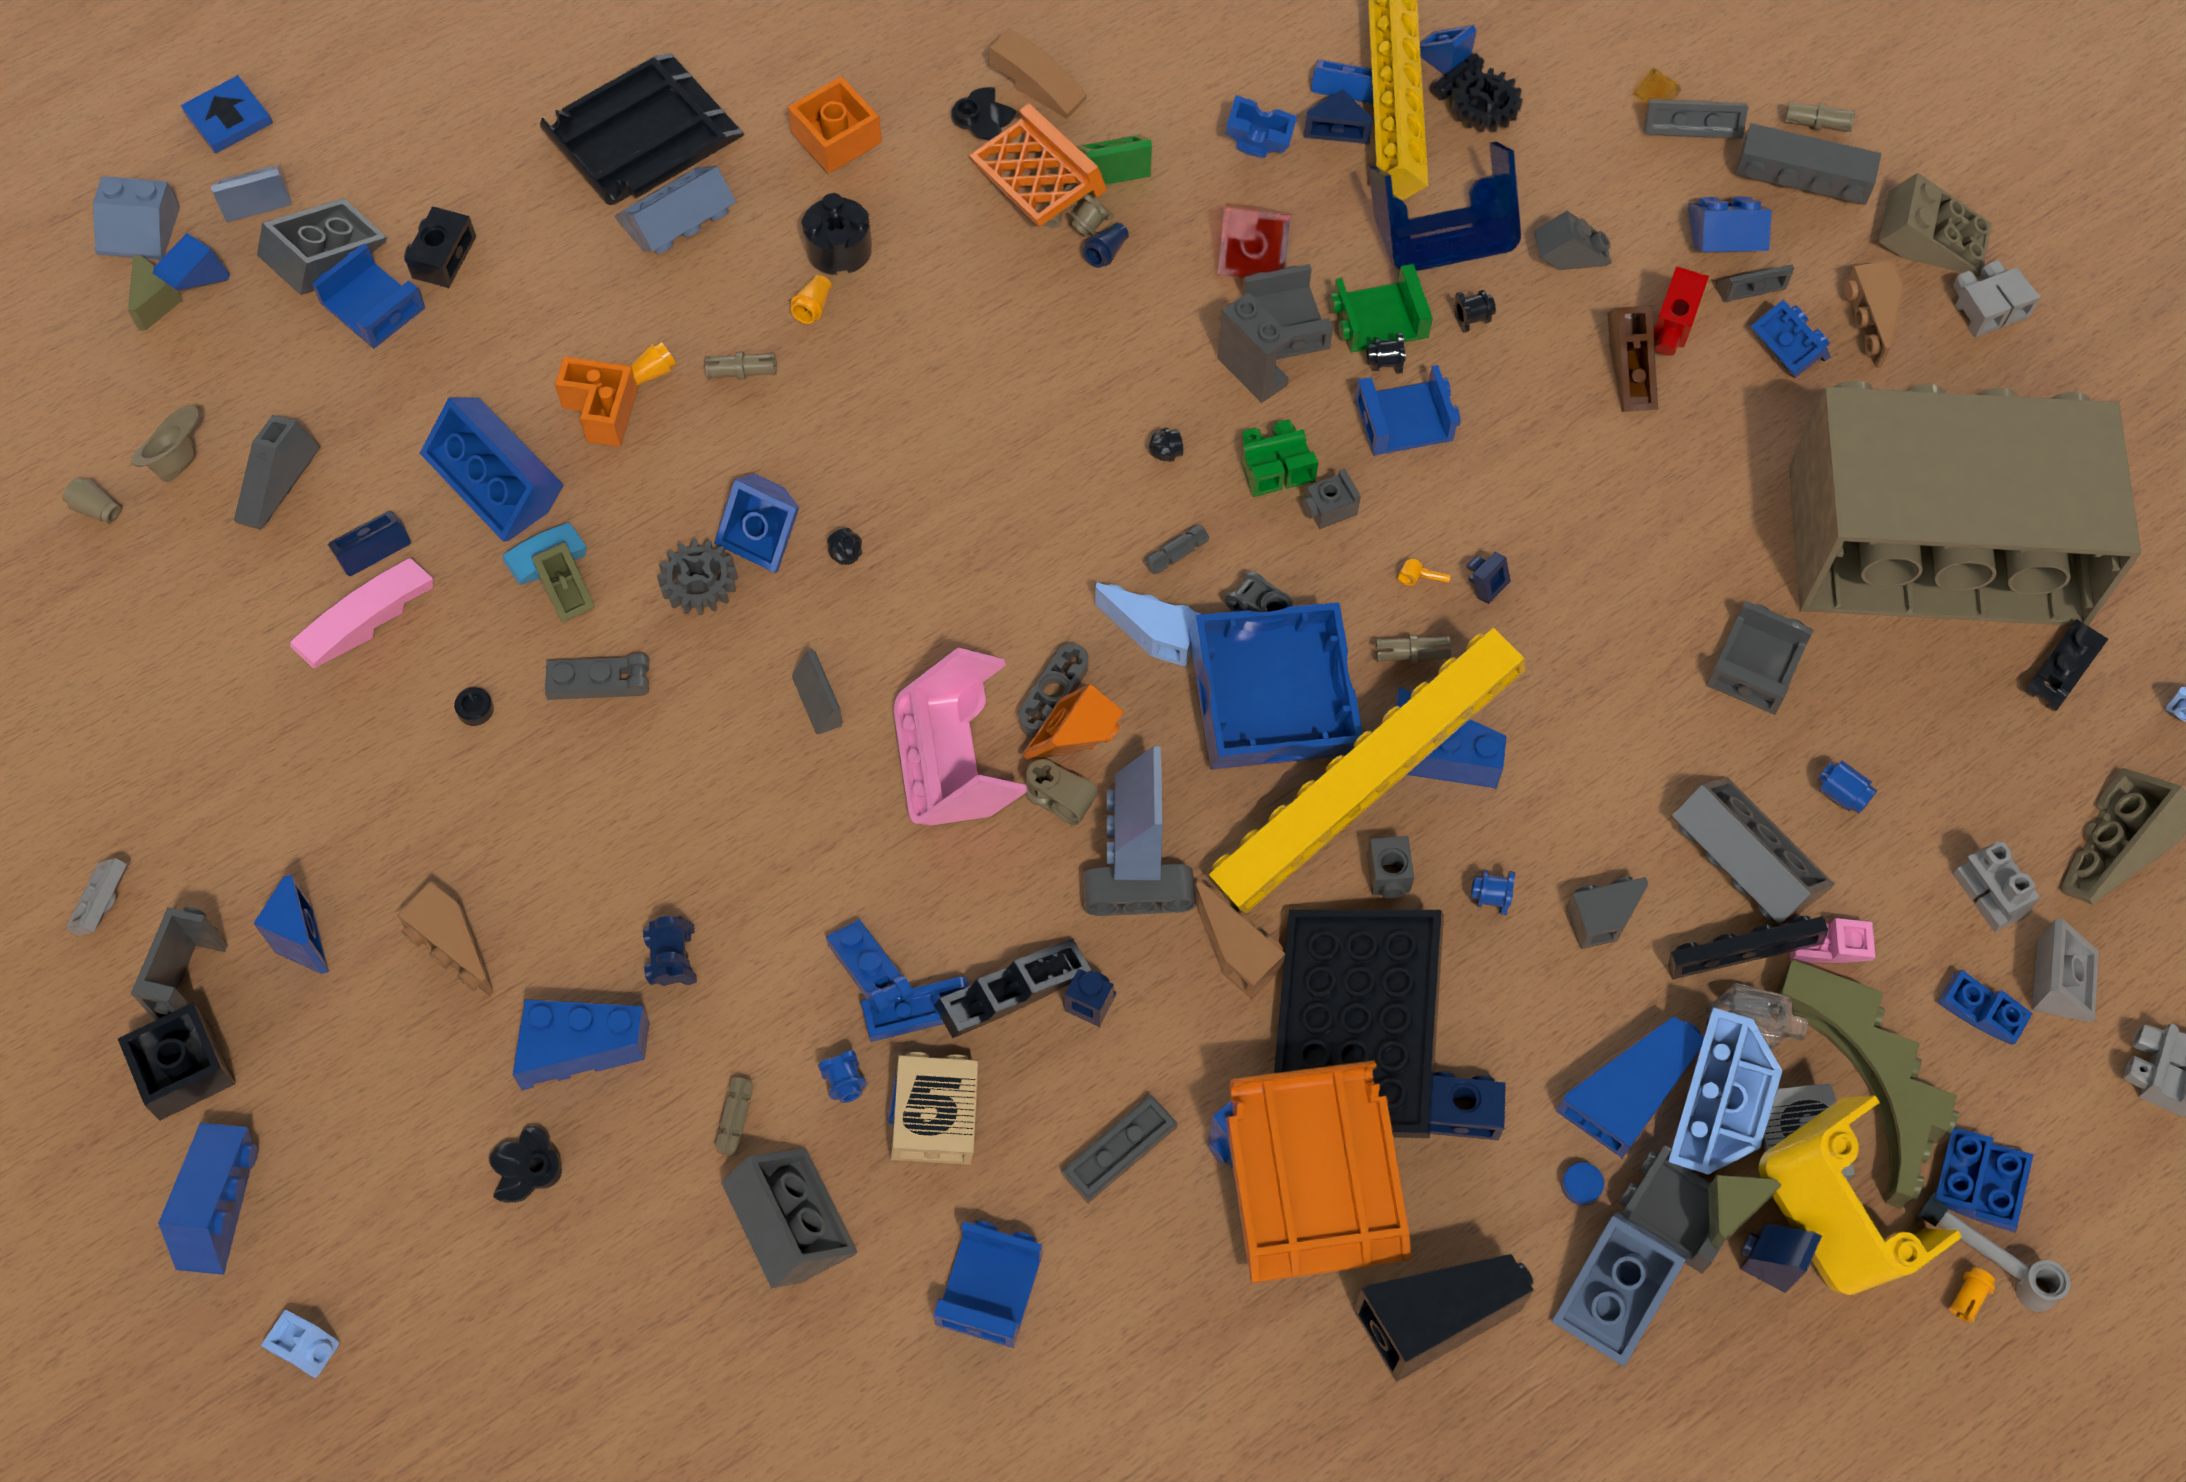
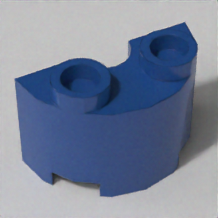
[1226,95,1297,158]

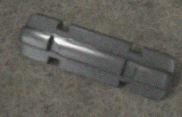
[1145,525,1209,574]

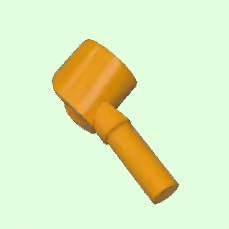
[1398,559,1451,586]

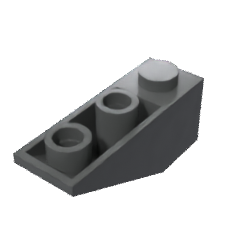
[234,415,320,530]

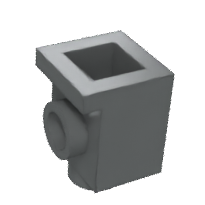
[1302,469,1361,529]

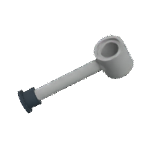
[1915,1192,2070,1312]

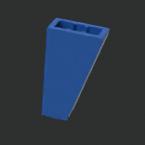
[1556,1016,1704,1159]

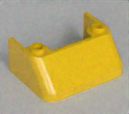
[1759,1096,1962,1295]

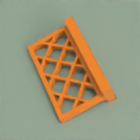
[969,103,1107,227]

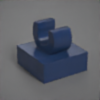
[1466,552,1511,604]

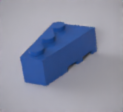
[1394,687,1507,788]

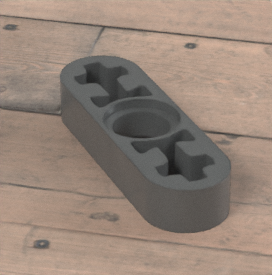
[1019,644,1088,737]

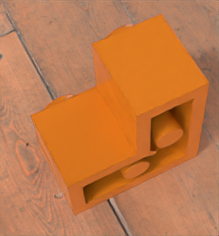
[555,356,638,447]

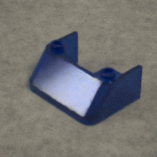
[1369,141,1521,271]

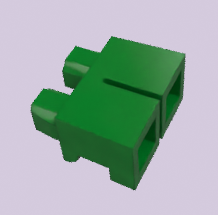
[1241,419,1319,497]

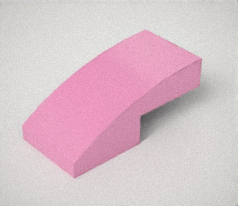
[1789,918,1876,963]

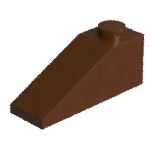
[1607,305,1658,412]

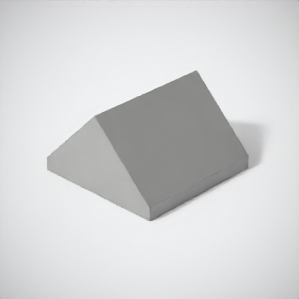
[2032,919,2099,1022]

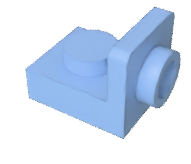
[261,1310,339,1378]

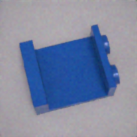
[312,243,425,349]
[1355,365,1461,456]
[934,1220,1042,1348]

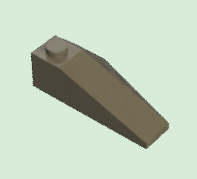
[2061,768,2186,905]

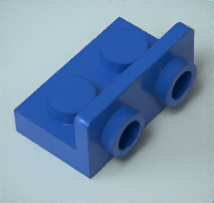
[1751,299,1830,378]

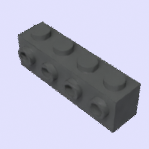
[1736,123,1881,204]

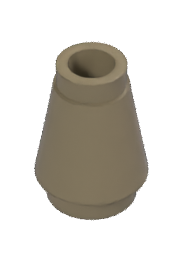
[63,477,121,524]

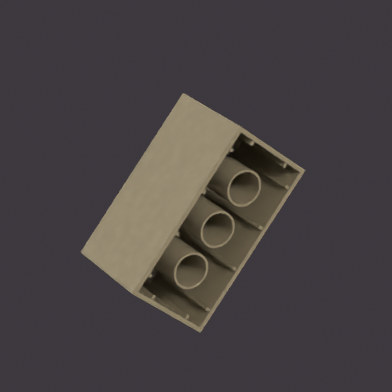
[1789,380,2141,626]

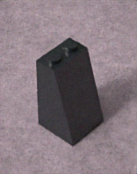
[1353,1254,1534,1382]

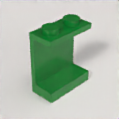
[1329,264,1433,353]

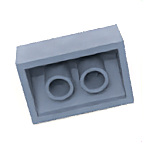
[614,166,736,254]
[1107,746,1163,880]

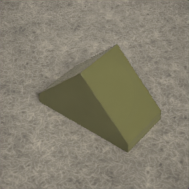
[128,255,183,331]
[531,542,595,622]
[1708,1175,1781,1249]

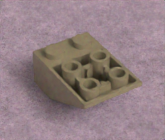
[1878,173,1992,277]

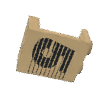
[891,1052,978,1165]

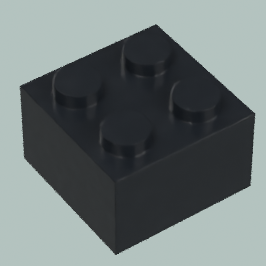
[117,1003,235,1121]

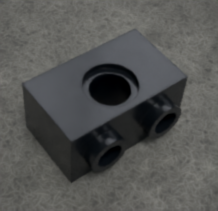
[404,206,476,288]

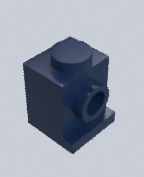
[1065,968,1117,1027]

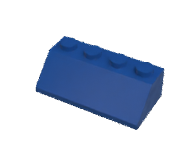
[420,397,564,542]

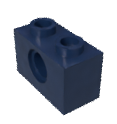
[1430,1072,1506,1141]

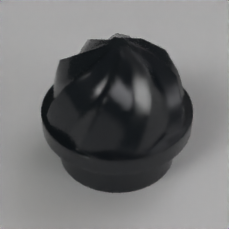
[1149,427,1183,462]
[827,528,863,565]

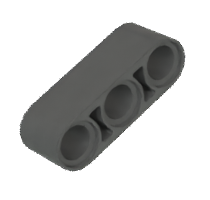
[1083,864,1195,916]

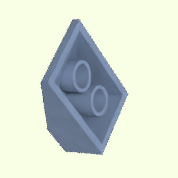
[1552,1212,1689,1367]

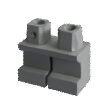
[1953,260,2041,338]
[1952,841,2040,932]
[2123,1023,2186,1118]

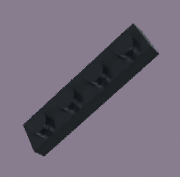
[1668,916,1828,979]

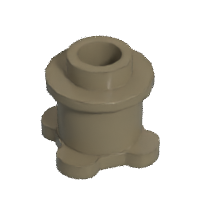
[1070,194,1114,236]

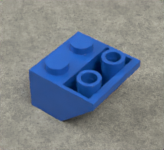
[1688,196,1772,252]

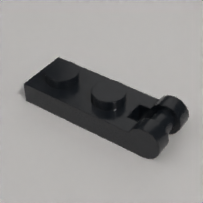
[2025,619,2108,711]

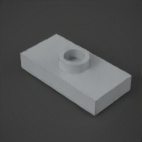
[66,858,127,936]

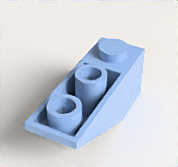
[1095,582,1201,667]

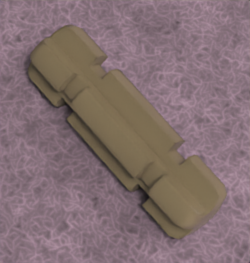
[715,1078,753,1156]

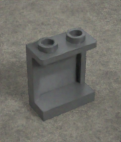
[1218,293,1292,403]
[1707,601,1813,715]
[1618,1145,1723,1274]

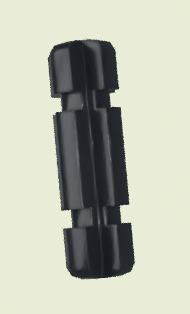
[1432,53,1484,100]

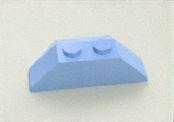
[1668,1008,1782,1175]

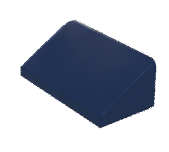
[327,511,411,576]

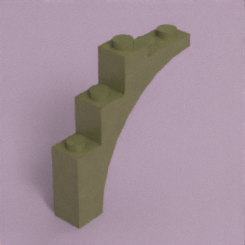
[1773,959,1959,1209]

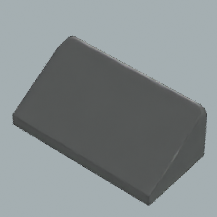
[1716,264,1794,302]
[792,649,843,734]

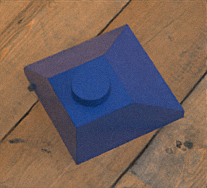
[714,473,799,573]

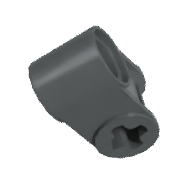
[1224,571,1293,612]

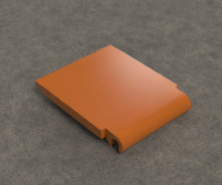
[1225,1061,1411,1283]

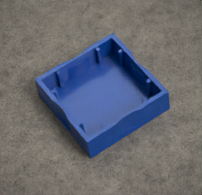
[1188,602,1363,770]

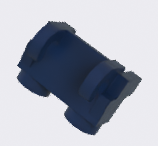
[643,916,697,986]

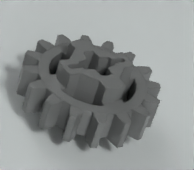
[658,539,738,615]

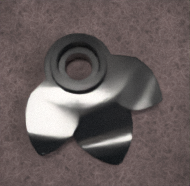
[951,87,1016,141]
[489,1127,562,1203]

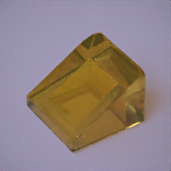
[1633,67,1681,104]

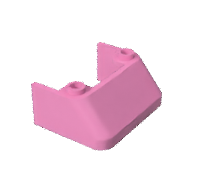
[894,648,1027,826]

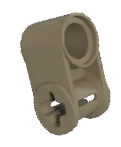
[1025,759,1099,825]

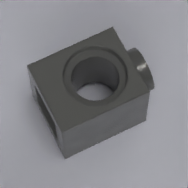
[1367,836,1414,898]

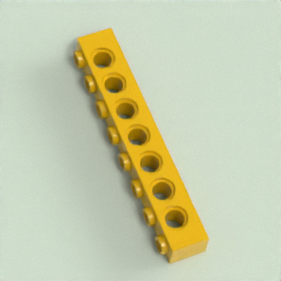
[1368,0,1428,201]

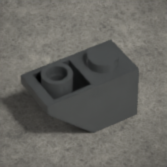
[1534,211,1612,270]
[1567,877,1648,949]

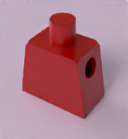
[1653,266,1709,356]

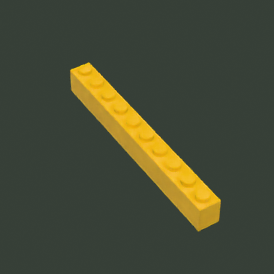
[1209,627,1525,914]

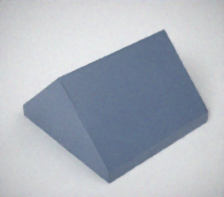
[211,164,292,223]

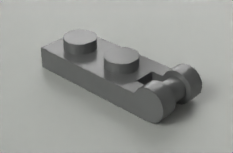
[545,654,650,700]

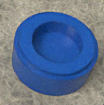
[1562,1163,1604,1206]

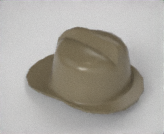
[131,405,199,482]

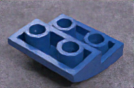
[1935,1128,2034,1233]

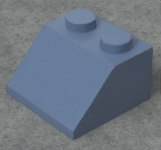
[93,176,180,260]

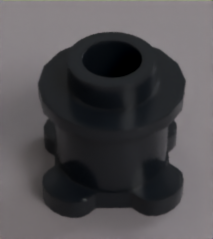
[1454,290,1496,333]
[1366,333,1406,374]

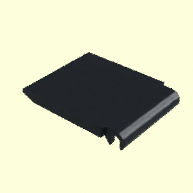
[540,53,744,205]

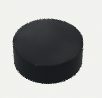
[454,687,494,726]

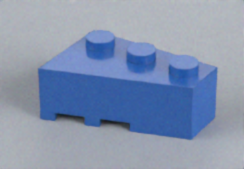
[512,1000,650,1090]
[158,1123,257,1275]

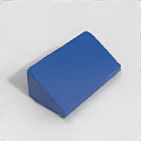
[1311,59,1373,103]

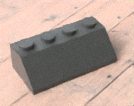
[1672,778,1835,925]

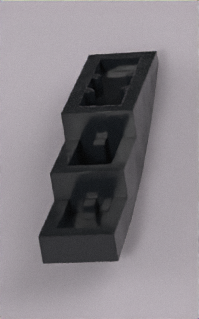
[934,939,1091,1038]

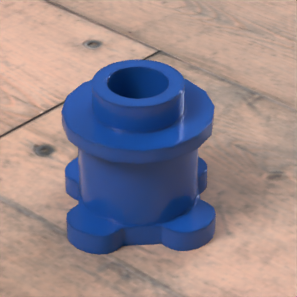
[1471,870,1515,915]
[818,1050,867,1103]

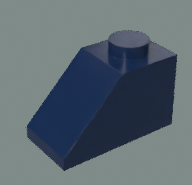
[1740,1224,1822,1293]

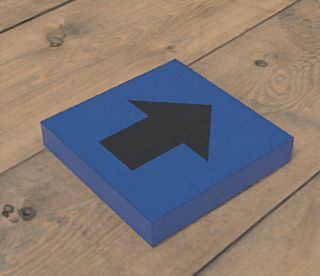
[180,75,273,154]

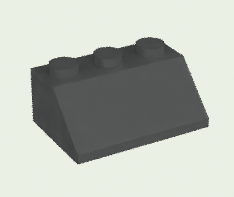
[721,1148,857,1289]

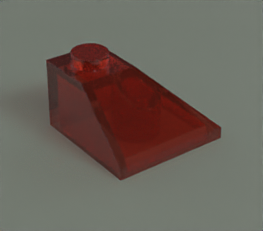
[1217,203,1292,278]

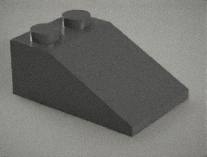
[257,198,387,295]

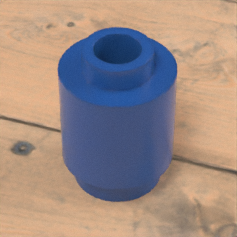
[1818,760,1878,814]

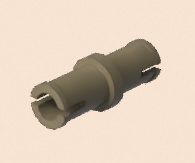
[1785,102,1855,132]
[705,352,777,380]
[1376,634,1451,664]

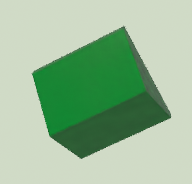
[1076,134,1152,185]

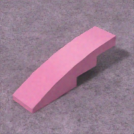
[290,558,434,669]

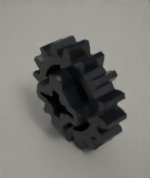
[1451,68,1523,132]

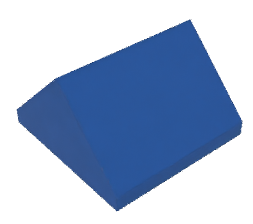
[253,875,329,974]

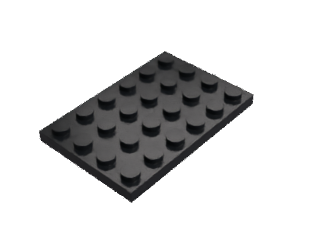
[1274,910,1444,1138]

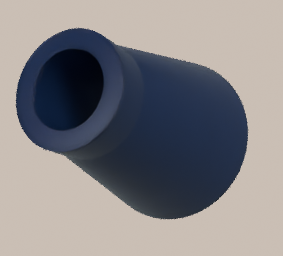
[1083,222,1129,268]

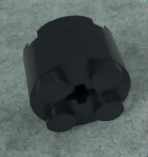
[802,193,872,275]

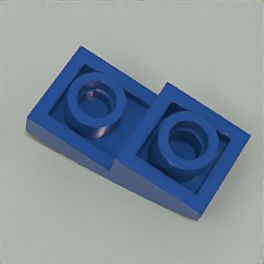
[1937,970,2033,1045]

